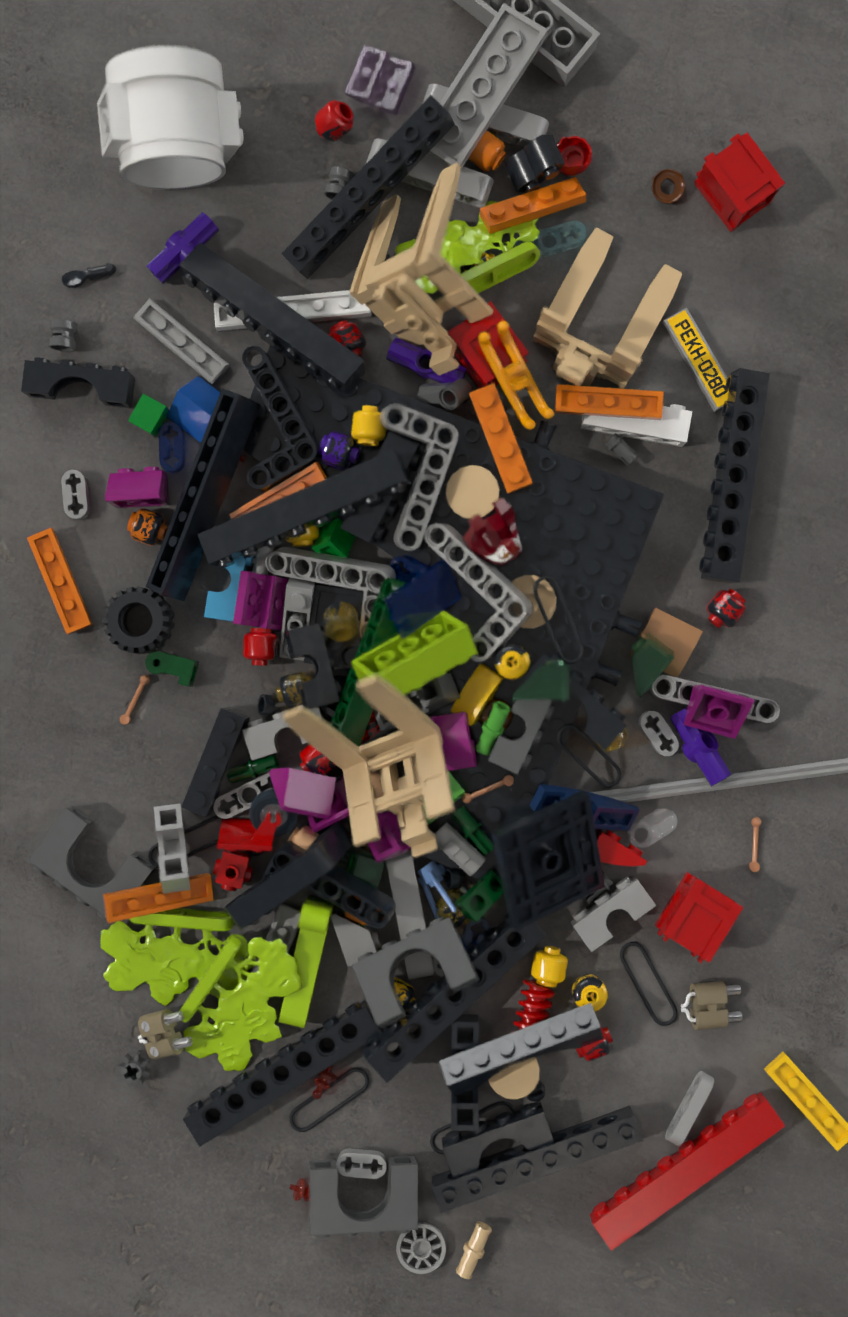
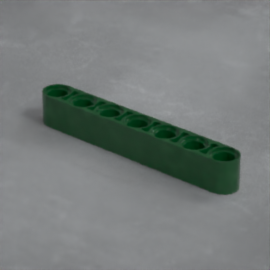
[330,577,416,746]

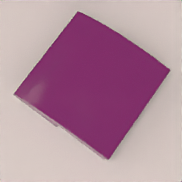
[233,571,289,631]
[429,712,477,771]
[366,810,411,863]

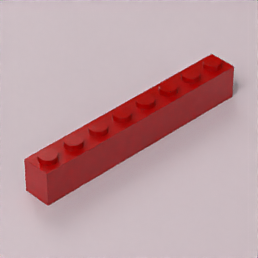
[589,1092,785,1251]

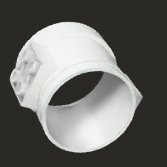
[97,46,243,189]

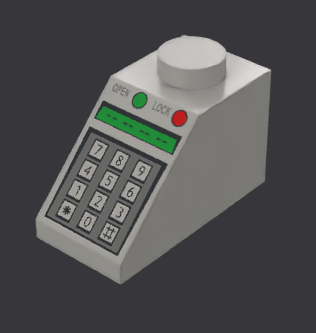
[331,910,382,967]

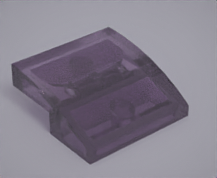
[345,45,416,115]

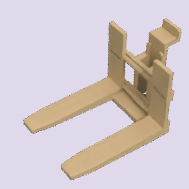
[349,163,493,375]
[532,228,682,389]
[283,676,454,858]

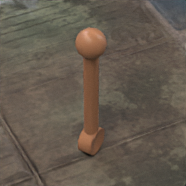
[120,674,150,725]
[462,775,514,803]
[748,817,762,872]

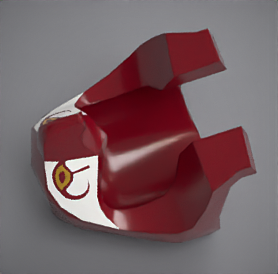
[462,498,521,566]

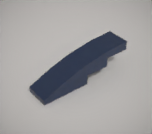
[530,784,640,831]

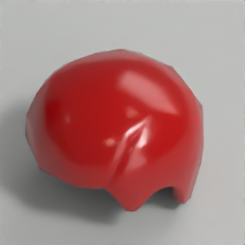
[557,136,592,176]

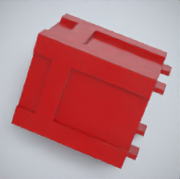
[694,132,785,232]
[448,301,529,389]
[654,872,743,963]

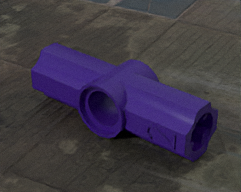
[147,212,219,284]
[386,337,467,383]
[670,707,732,786]

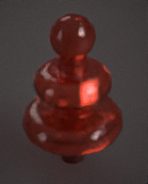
[312,1065,337,1099]
[289,1178,309,1202]

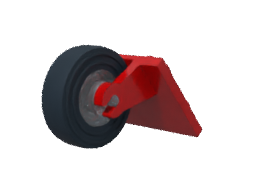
[217,789,298,852]

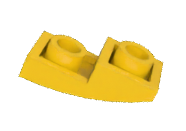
[451,663,503,726]

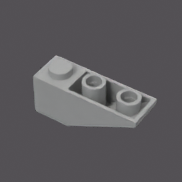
[279,577,317,661]

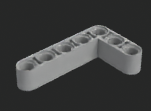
[380,404,458,551]
[425,523,533,662]
[265,547,396,638]

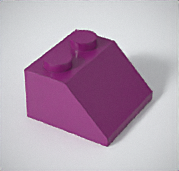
[105,467,169,509]

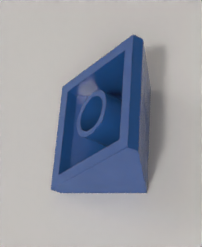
[167,376,220,443]

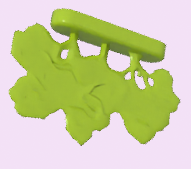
[395,201,540,294]
[100,908,256,1007]
[179,934,302,1071]

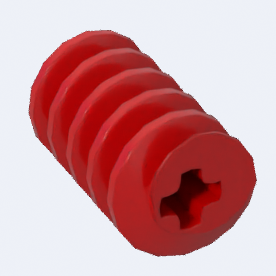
[511,979,555,1033]

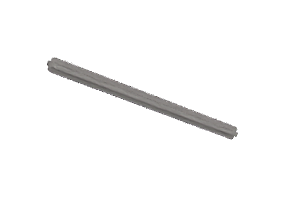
[591,758,848,803]

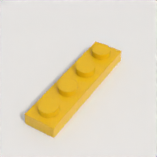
[764,1052,848,1152]

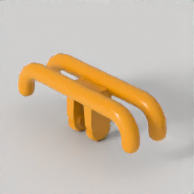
[478,321,554,430]

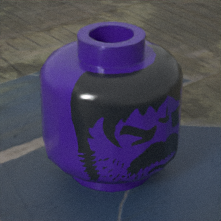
[319,431,360,470]

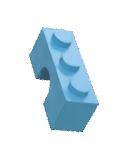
[204,556,254,622]

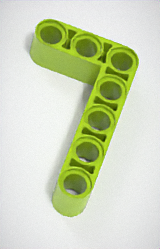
[279,896,334,1028]

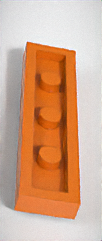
[480,177,586,234]
[469,383,533,494]
[554,384,664,420]
[229,462,327,519]
[27,528,93,635]
[103,873,214,923]

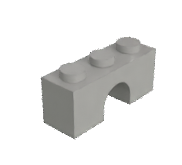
[242,705,325,760]
[154,803,190,893]
[570,876,656,952]

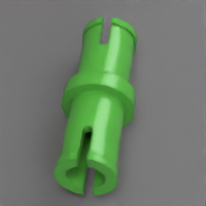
[475,702,511,755]

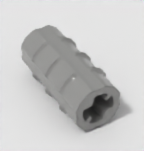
[435,822,486,876]

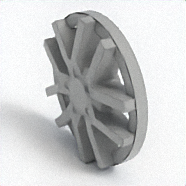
[396,1221,446,1274]

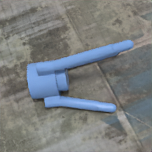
[417,860,468,919]

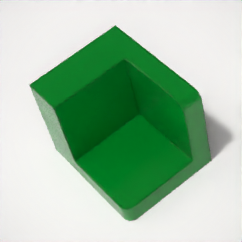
[129,394,169,438]
[312,518,356,558]

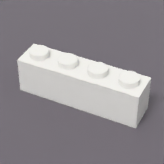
[580,404,692,447]

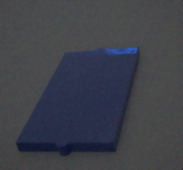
[384,559,461,638]

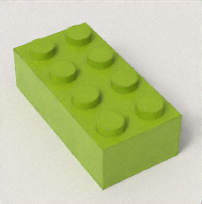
[351,610,477,695]

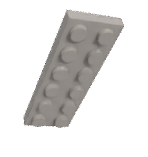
[428,3,549,169]

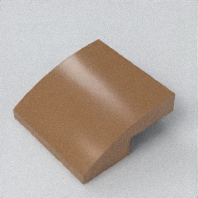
[629,608,703,678]

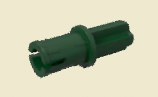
[226,753,280,783]
[450,806,495,855]

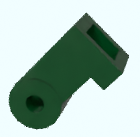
[145,651,199,687]
[453,870,504,922]

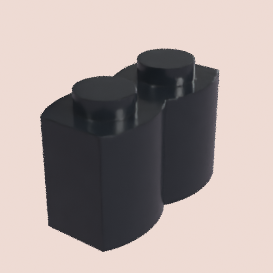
[504,134,565,193]

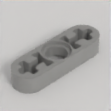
[213,773,274,819]
[665,1071,714,1146]

